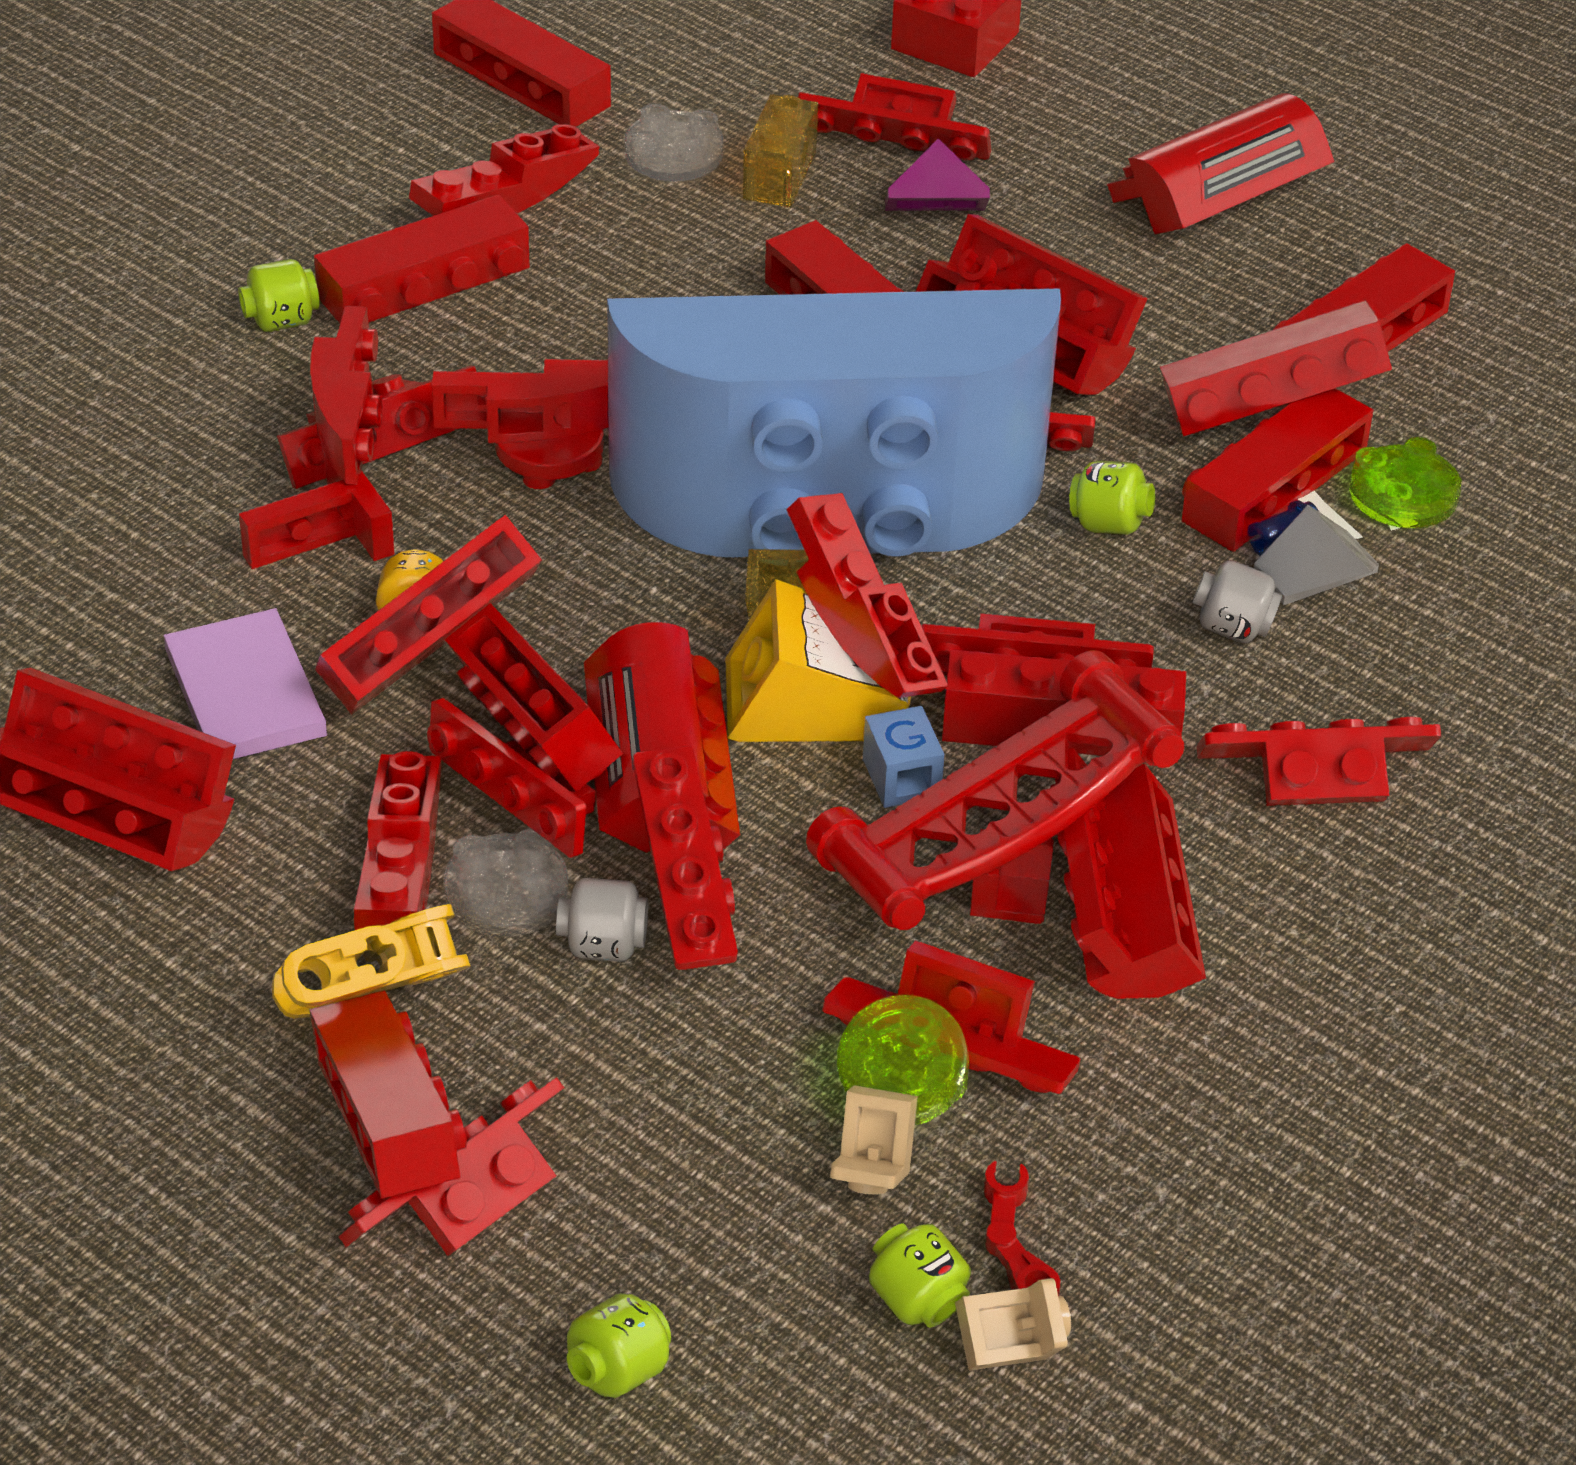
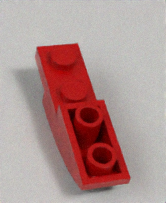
[409,124,600,216]
[310,306,383,485]
[432,359,609,443]
[786,493,948,698]
[354,751,441,930]

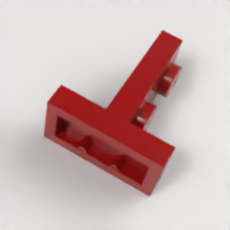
[239,454,395,569]

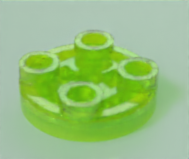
[1349,437,1462,528]
[837,995,969,1125]

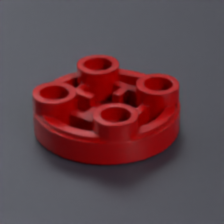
[495,429,604,489]

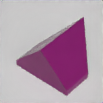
[885,139,990,211]

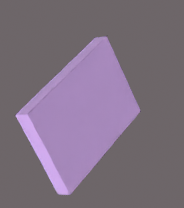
[164,608,327,759]

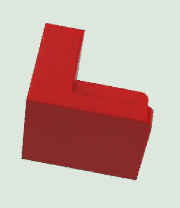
[970,829,1054,924]

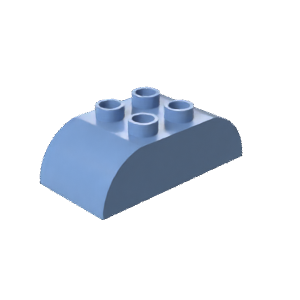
[607,289,1061,559]

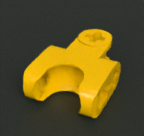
[272,904,470,1019]

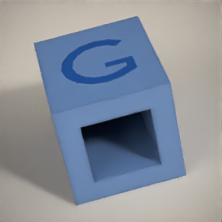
[863,706,944,808]

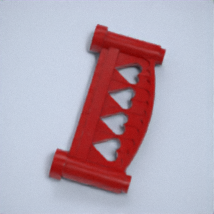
[806,651,1184,930]

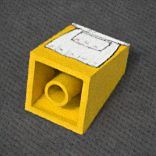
[725,579,911,742]

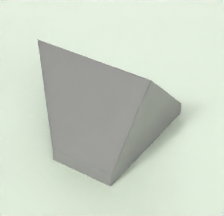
[1254,505,1379,605]

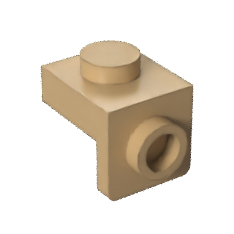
[830,1085,918,1194]
[955,1278,1071,1371]

